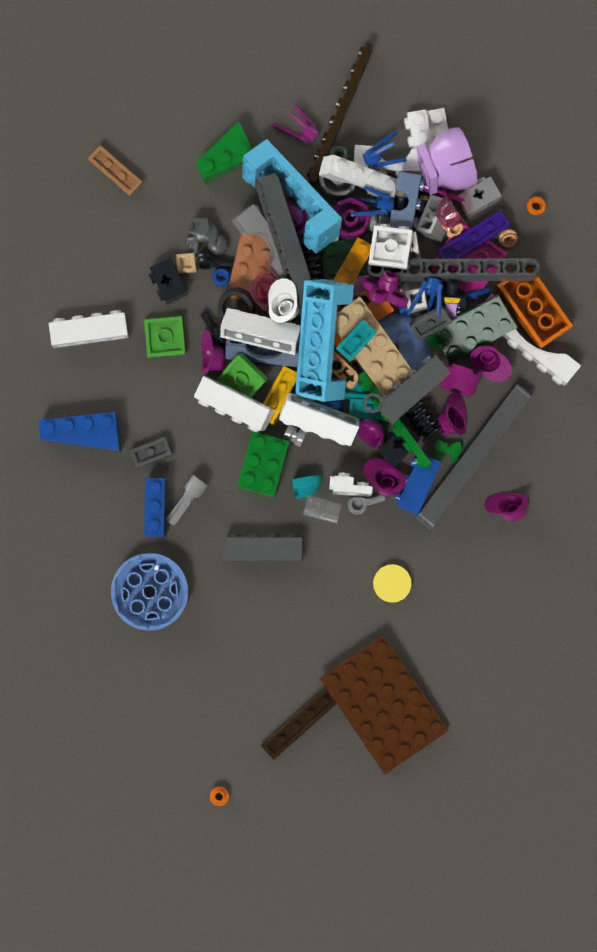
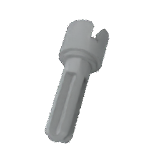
[166,475,208,526]

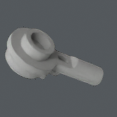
[347,494,385,515]

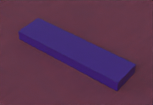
[436,210,511,259]

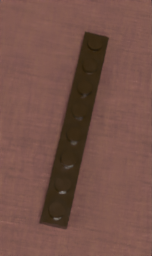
[306,42,373,187]

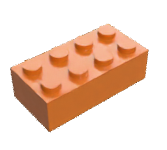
[496,267,573,349]

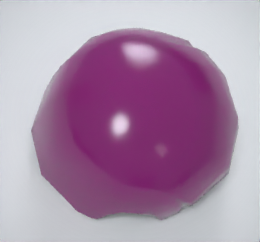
[358,418,385,448]

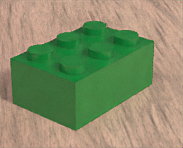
[237,431,290,499]

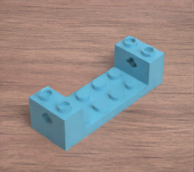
[242,139,342,253]
[295,279,354,402]

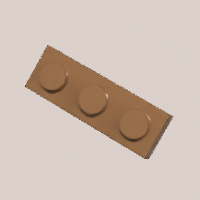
[88,145,143,197]

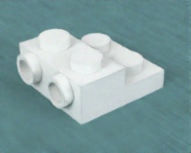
[404,108,448,149]
[369,224,414,269]
[329,473,372,497]

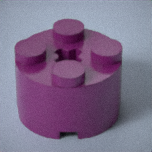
[334,198,370,240]
[439,362,482,397]

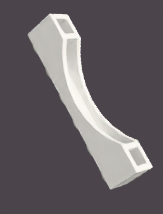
[487,294,581,386]

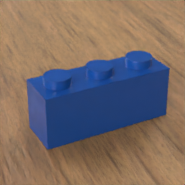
[395,456,442,516]
[144,478,166,538]

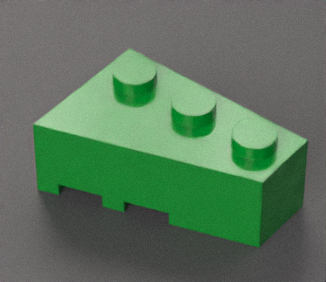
[195,121,252,184]

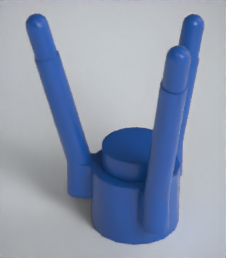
[362,130,407,170]
[350,186,394,217]
[406,277,443,318]

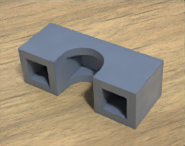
[389,171,425,231]

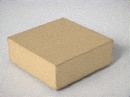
[176,253,197,274]

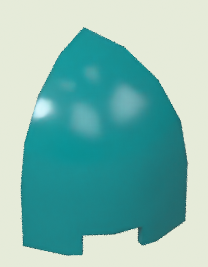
[292,475,322,500]

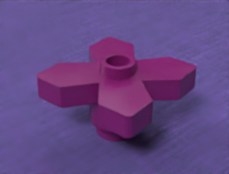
[361,271,409,307]

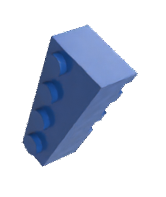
[39,412,121,452]

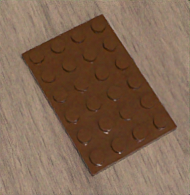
[319,635,448,774]

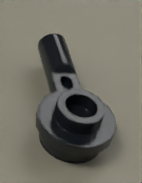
[196,253,234,270]
[200,311,227,346]

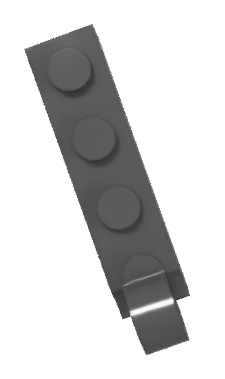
[363,355,451,424]

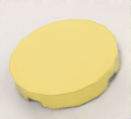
[373,564,411,603]

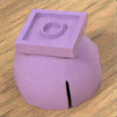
[417,127,478,195]

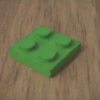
[144,316,186,358]
[217,352,268,398]

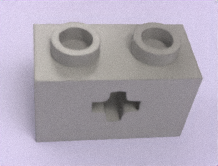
[457,177,502,218]
[416,195,456,242]

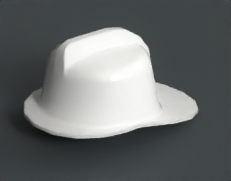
[268,278,299,323]

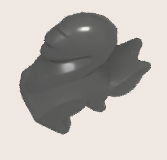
[185,218,228,255]

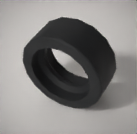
[218,287,255,320]

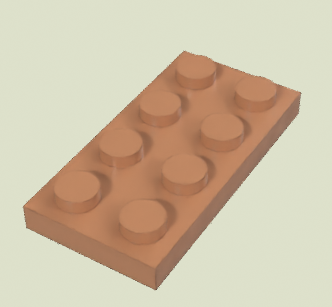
[228,234,271,305]

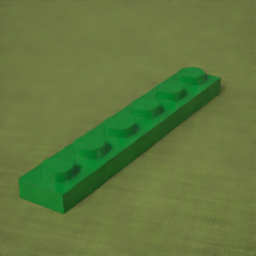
[358,371,432,471]

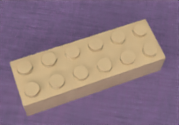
[335,297,412,396]

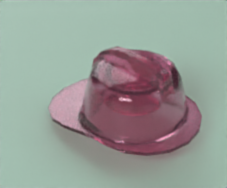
[436,186,467,230]
[250,274,276,314]

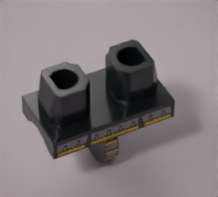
[394,191,429,214]

